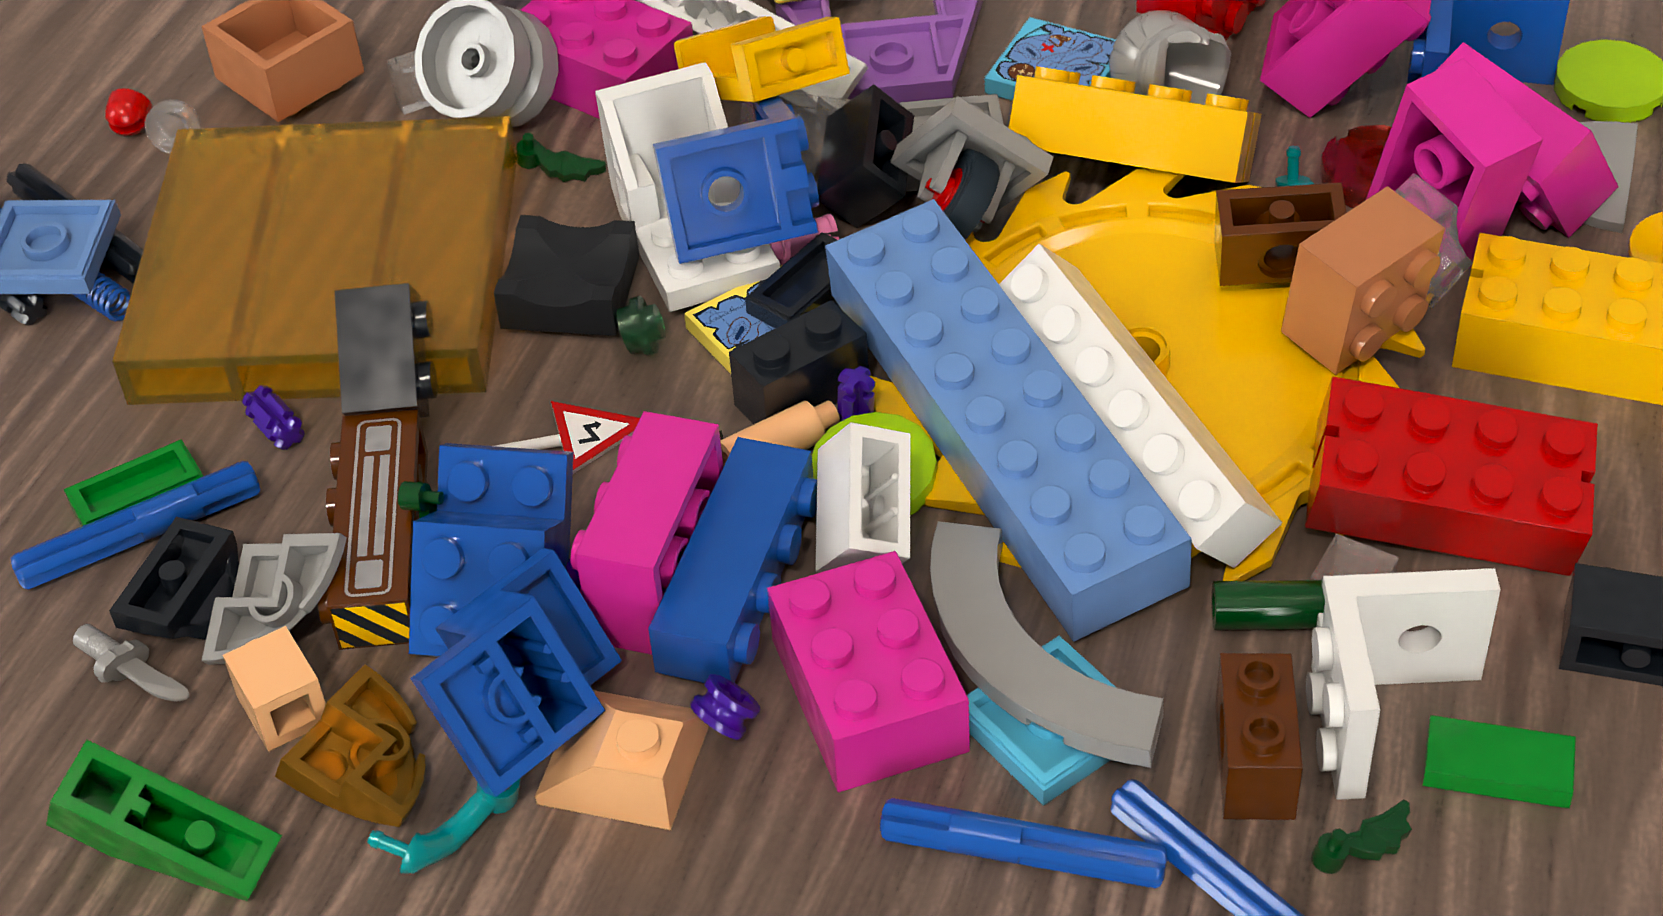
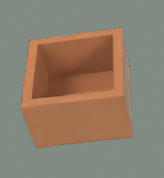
[201,0,364,122]
[1281,186,1445,375]

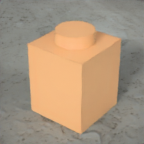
[223,626,326,752]

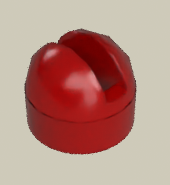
[105,88,152,137]

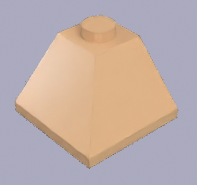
[535,690,709,830]

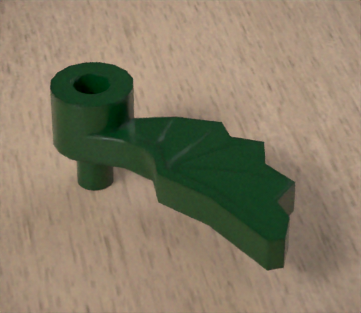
[516,133,606,183]
[398,481,444,518]
[1311,799,1412,874]

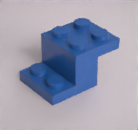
[409,443,574,656]
[410,548,622,797]

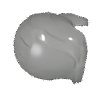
[1109,10,1231,104]

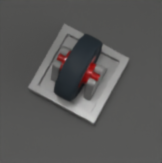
[891,96,1054,240]

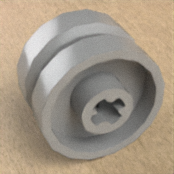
[414,0,559,129]

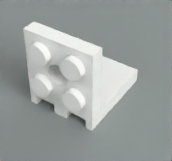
[1306,568,1500,800]

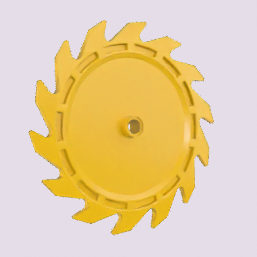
[870,168,1425,581]

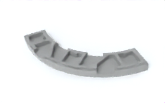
[930,521,1164,768]

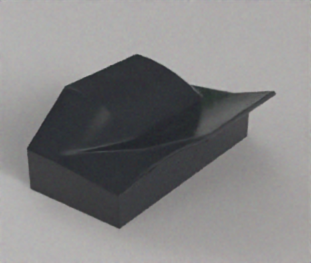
[109,517,239,640]

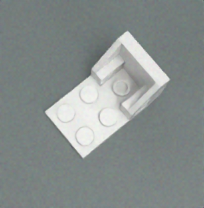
[595,62,780,312]

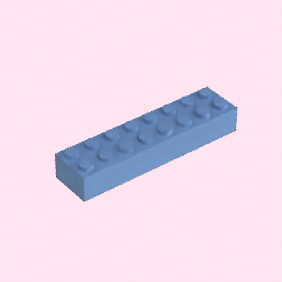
[825,199,1192,642]

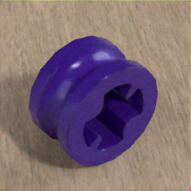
[690,674,761,740]

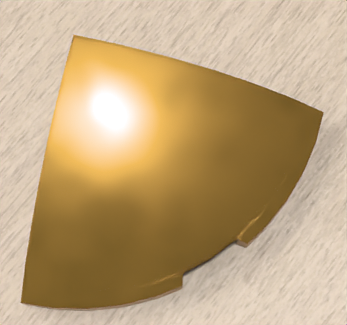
[275,664,425,827]

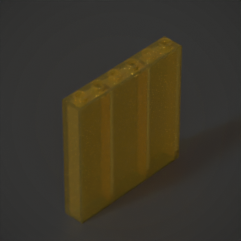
[112,116,517,405]

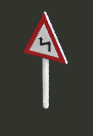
[495,401,640,474]

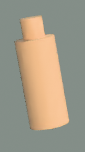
[720,400,840,467]

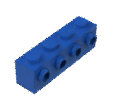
[648,437,817,683]

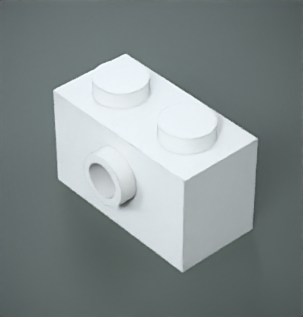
[816,422,911,573]

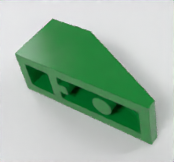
[46,739,282,901]

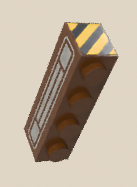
[318,409,428,650]

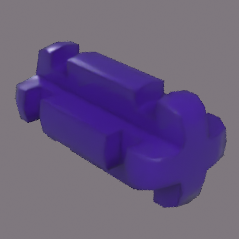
[837,366,875,422]
[242,385,305,450]

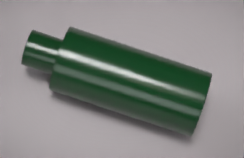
[1211,580,1325,630]

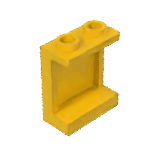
[674,16,850,102]

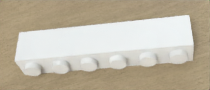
[999,244,1282,568]

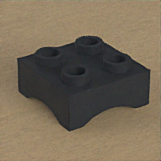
[493,215,639,336]

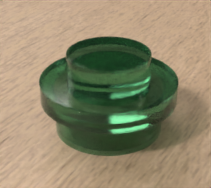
[617,296,666,356]

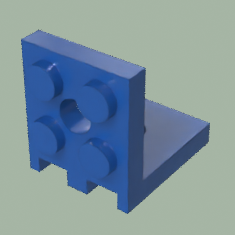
[1407,0,1570,85]
[653,95,819,264]

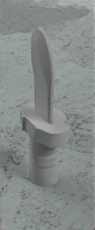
[73,624,189,701]

